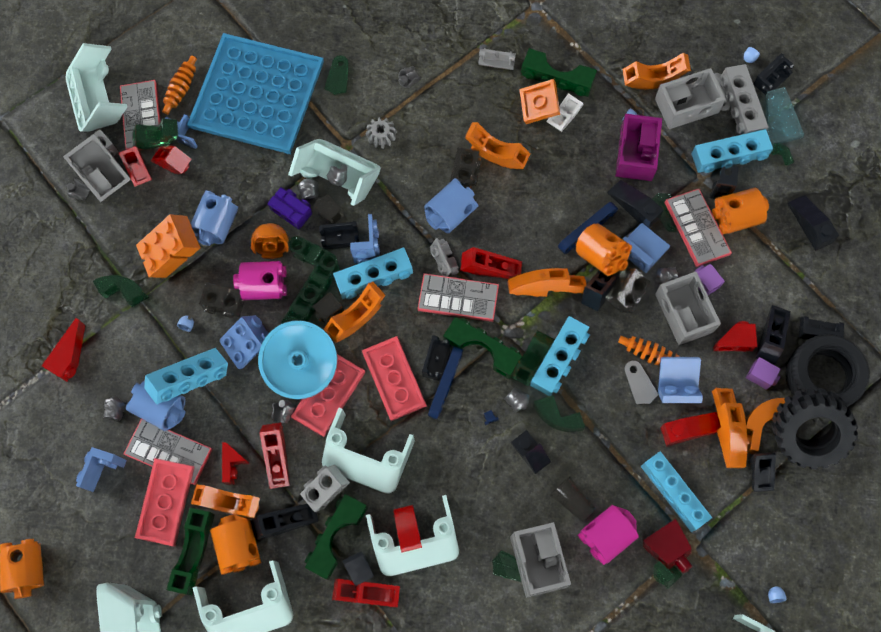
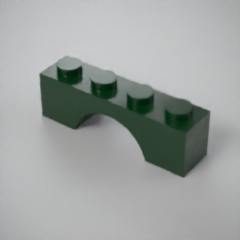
[521,48,597,97]
[443,317,522,380]
[305,494,368,580]
[166,508,215,595]

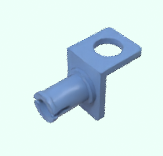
[162,114,198,149]

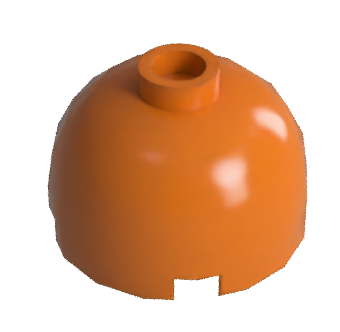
[251,223,289,259]

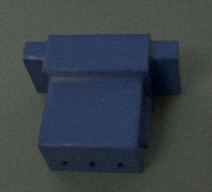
[484,410,498,426]

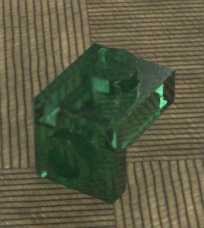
[653,561,682,589]

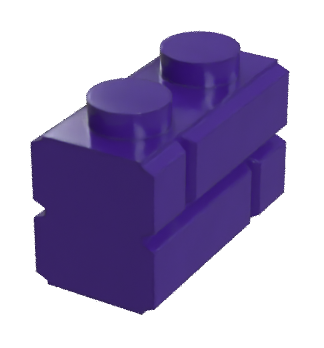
[268,187,312,230]

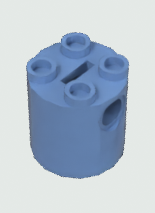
[424,178,478,233]
[190,190,238,246]
[126,381,185,431]

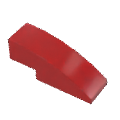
[394,505,422,553]
[332,579,400,607]

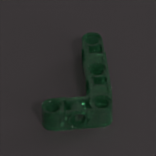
[281,236,340,324]

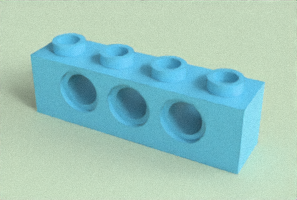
[691,129,773,173]
[333,247,413,299]
[530,316,590,397]
[144,348,228,404]
[641,451,712,532]

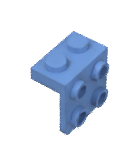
[350,214,380,264]
[220,315,269,369]

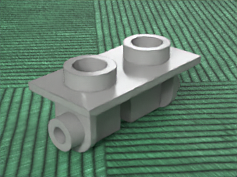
[478,48,516,70]
[430,238,459,277]

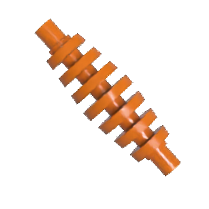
[162,56,197,115]
[618,336,680,366]

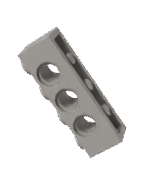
[720,64,769,135]

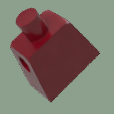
[643,519,692,573]

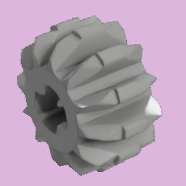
[366,117,397,149]

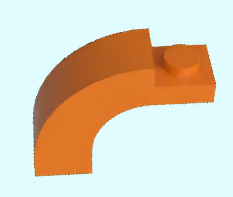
[622,53,691,90]
[465,122,530,169]
[324,282,386,343]
[745,398,785,454]
[191,484,260,518]

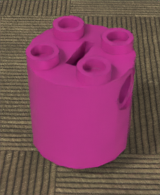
[233,261,287,300]
[577,505,639,565]

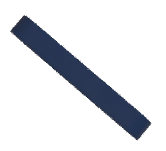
[558,202,618,254]
[428,346,463,420]

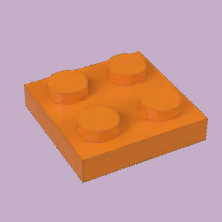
[519,79,560,124]

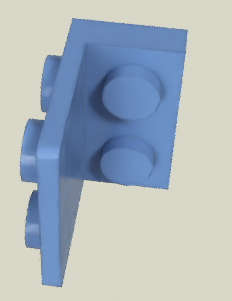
[623,223,670,273]
[658,357,703,403]
[76,447,127,492]

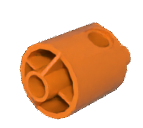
[712,187,769,234]
[576,223,632,276]
[210,514,261,575]
[0,539,44,599]

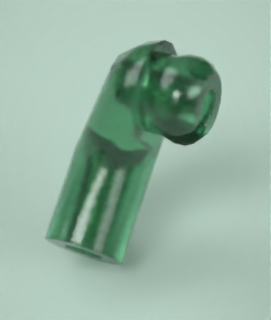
[771,143,794,166]

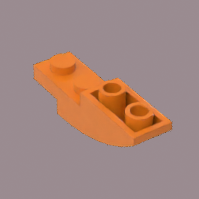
[508,268,587,297]
[712,388,747,468]

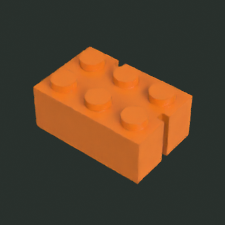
[136,214,200,278]

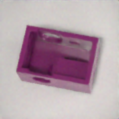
[615,114,662,181]

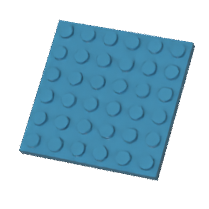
[187,33,324,154]

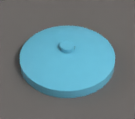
[258,321,337,399]

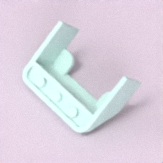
[66,43,127,132]
[288,139,381,206]
[322,408,415,494]
[366,495,459,576]
[193,560,293,632]
[96,583,162,632]

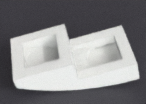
[547,93,584,132]

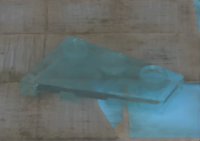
[766,87,804,146]

